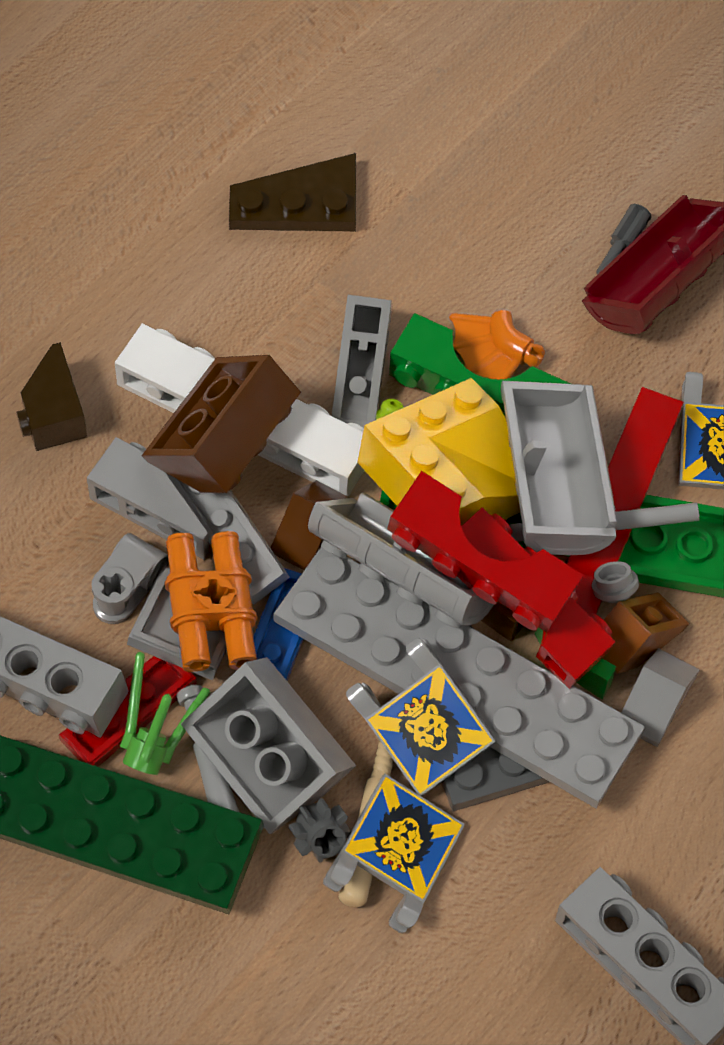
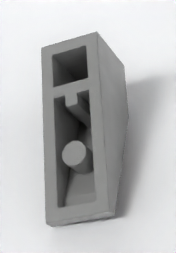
[332,295,393,428]
[87,437,209,560]

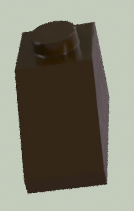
[16,342,87,451]

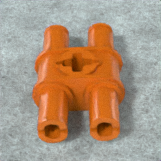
[165,531,257,672]

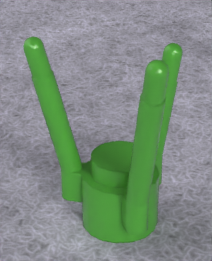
[120,652,210,775]

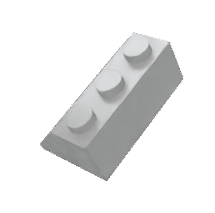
[181,657,356,834]

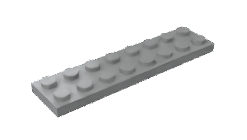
[274,547,645,809]

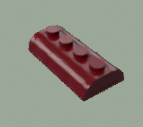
[582,195,724,334]

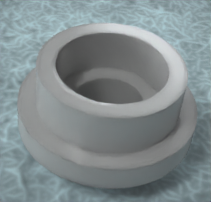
[592,561,639,603]

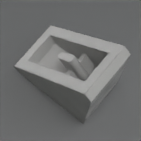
[621,648,700,747]

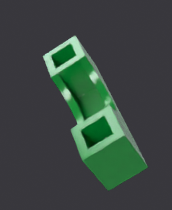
[389,313,571,418]

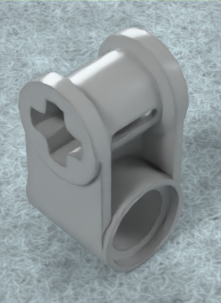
[92,533,169,624]

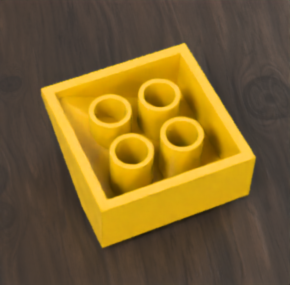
[357,378,520,526]

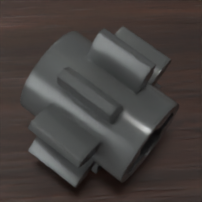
[289,798,351,863]

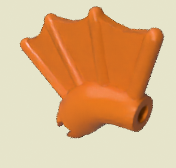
[449,310,545,379]

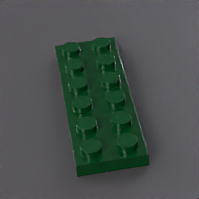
[0,735,264,915]

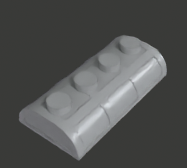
[501,381,618,555]
[308,492,494,628]

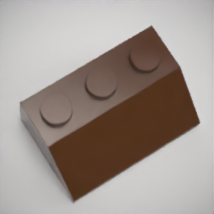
[141,354,301,493]

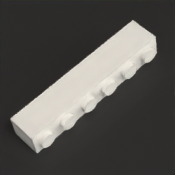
[115,323,365,496]

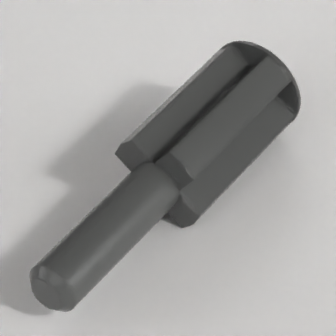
[596,204,652,275]

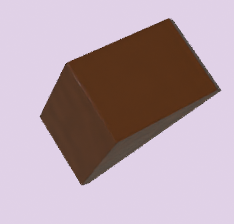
[270,480,350,570]

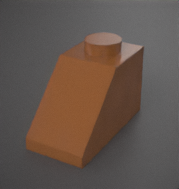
[602,592,690,674]

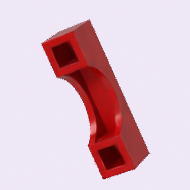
[387,471,583,633]
[457,507,616,689]

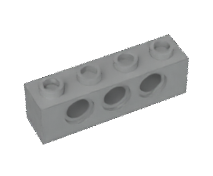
[0,616,129,738]
[555,867,724,1045]

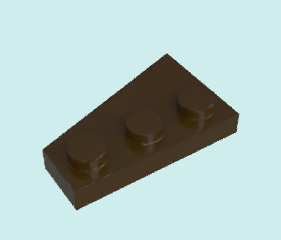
[229,153,356,232]

